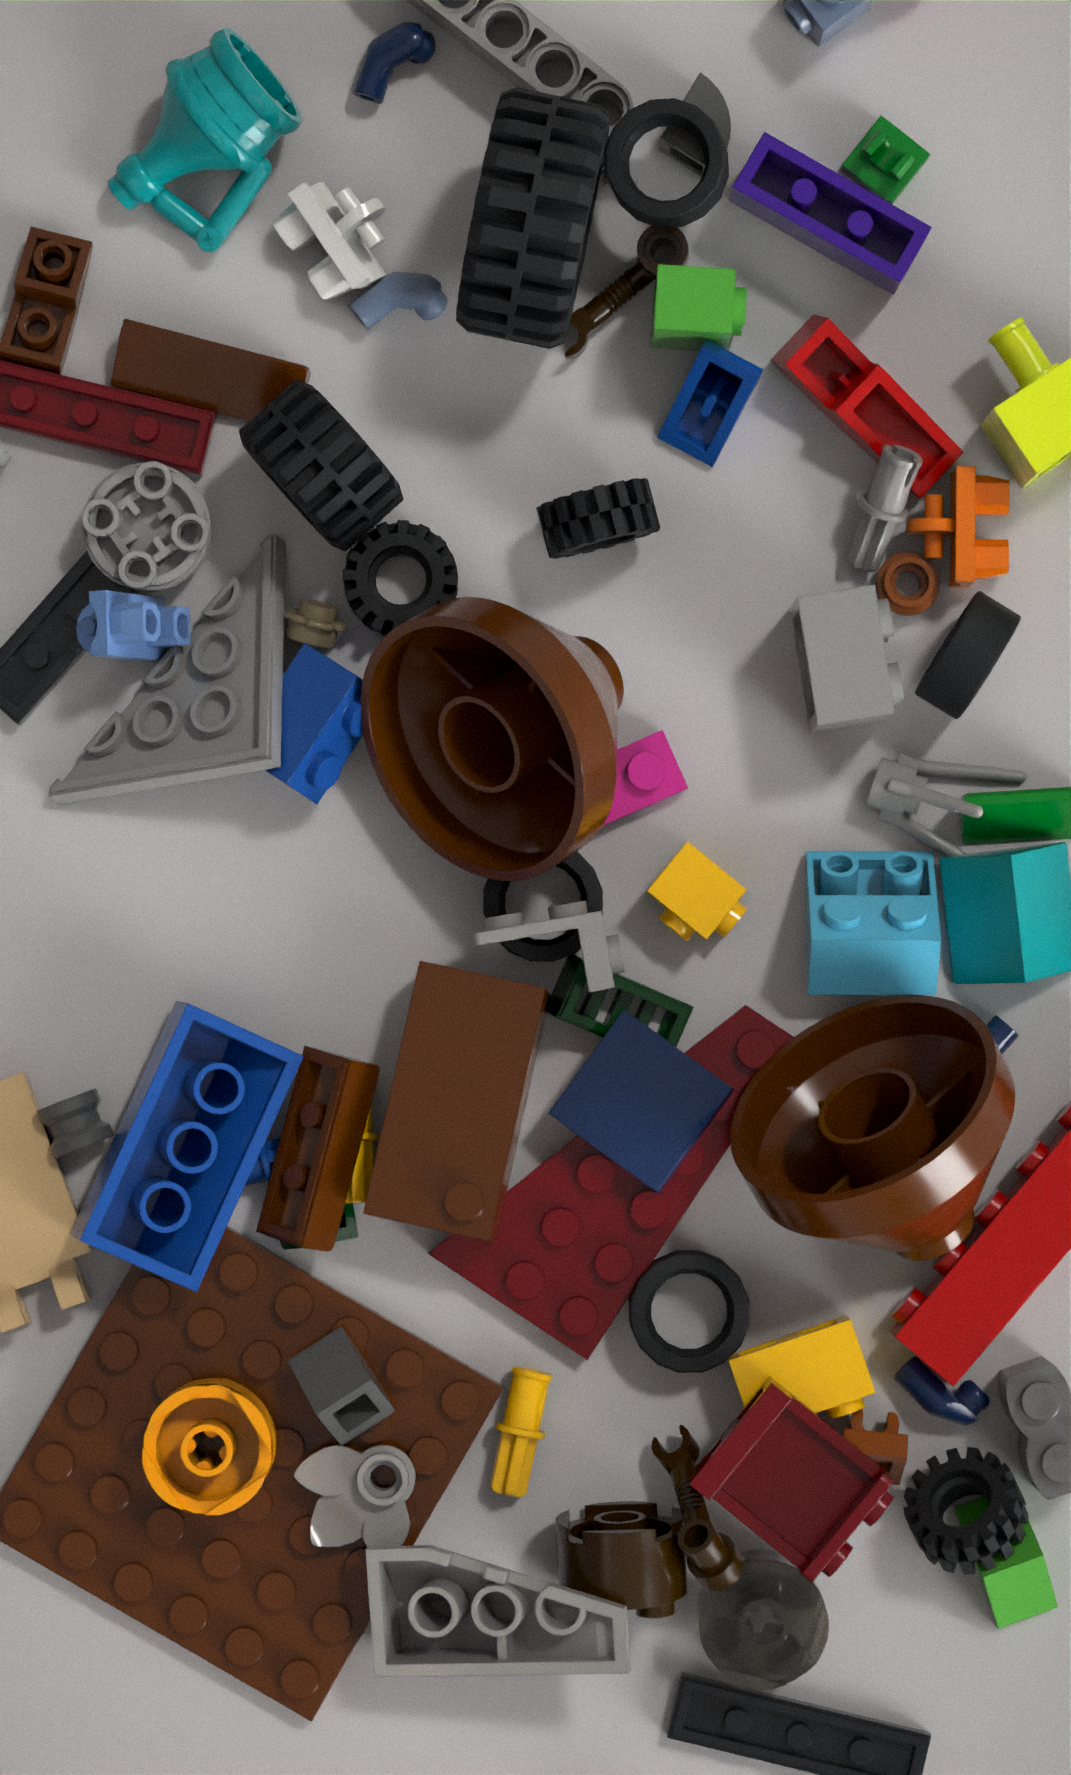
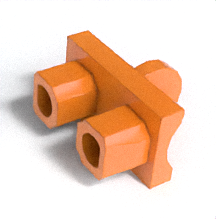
[906,466,1010,588]

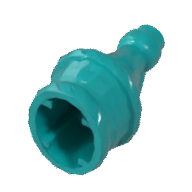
[107,27,303,252]

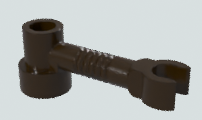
[565,226,689,359]
[652,1425,744,1591]

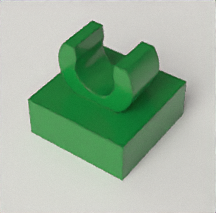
[840,115,931,205]

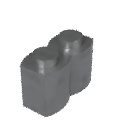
[998,1356,1071,1500]

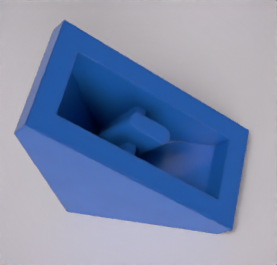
[657,339,763,467]

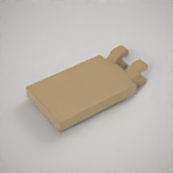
[0,1072,93,1333]

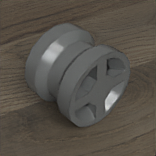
[37,1088,114,1159]

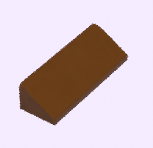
[110,319,311,422]
[256,1046,380,1252]

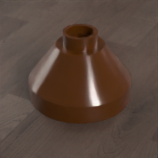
[360,597,624,881]
[730,995,1015,1261]

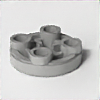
[82,461,212,592]

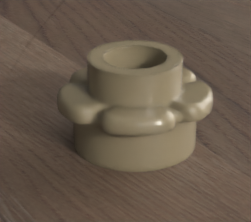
[285,598,346,648]

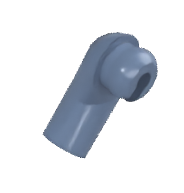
[349,272,448,330]

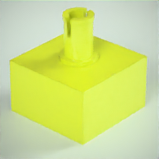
[981,317,1071,488]

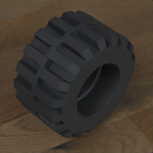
[239,379,404,552]

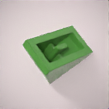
[953,1496,1058,1629]

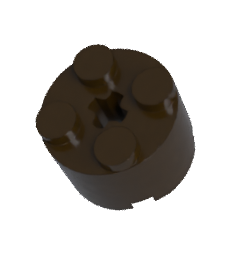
[556,1501,688,1618]

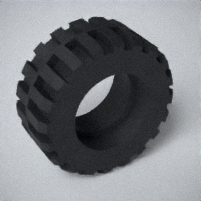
[456,88,611,349]

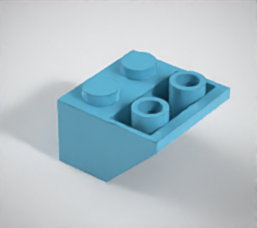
[805,851,941,995]

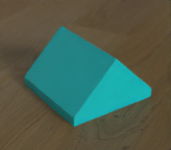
[938,842,1071,984]

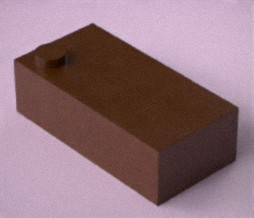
[363,961,550,1244]

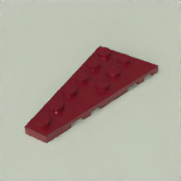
[428,1005,794,1360]

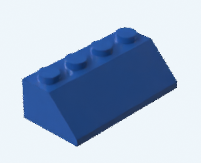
[70,1001,304,1292]

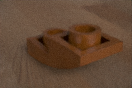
[0,227,93,375]

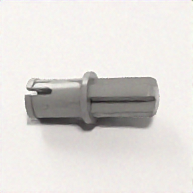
[847,444,923,572]

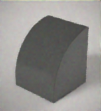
[658,73,731,176]
[288,1326,395,1446]

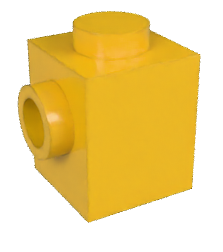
[646,841,747,942]

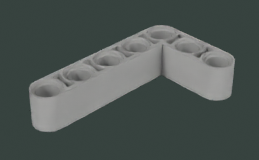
[407,0,633,145]

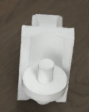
[273,182,386,300]

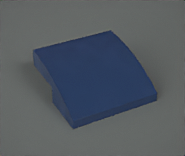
[548,1010,734,1194]

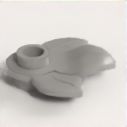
[294,1444,416,1547]

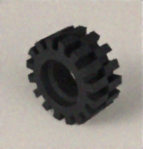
[536,478,661,559]
[343,520,458,636]
[903,1447,1028,1575]

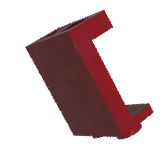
[688,1376,894,1583]

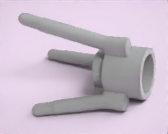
[866,753,1027,856]

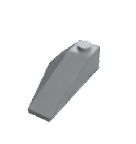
[365,1545,631,1677]

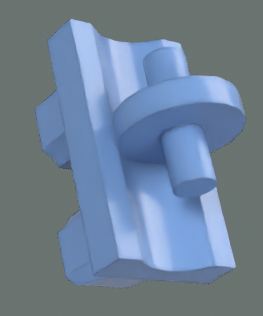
[76,590,191,662]

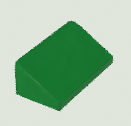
[959,787,1071,845]

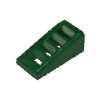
[547,954,694,1047]

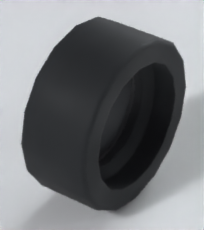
[604,98,729,228]
[915,591,1021,719]
[483,851,603,962]
[629,1250,750,1373]

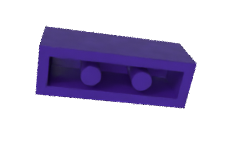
[729,132,932,295]

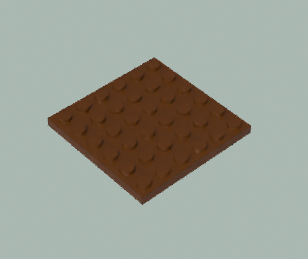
[0,1226,504,1722]

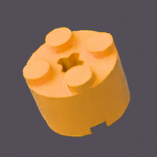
[142,1378,277,1515]

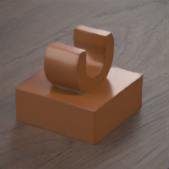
[843,1409,908,1485]

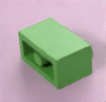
[651,264,747,351]

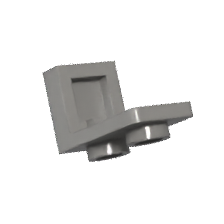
[473,901,625,992]

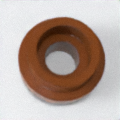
[876,551,940,616]

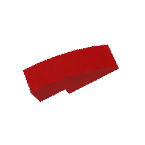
[770,314,964,499]

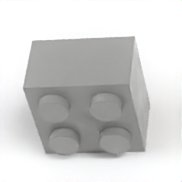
[790,585,904,733]

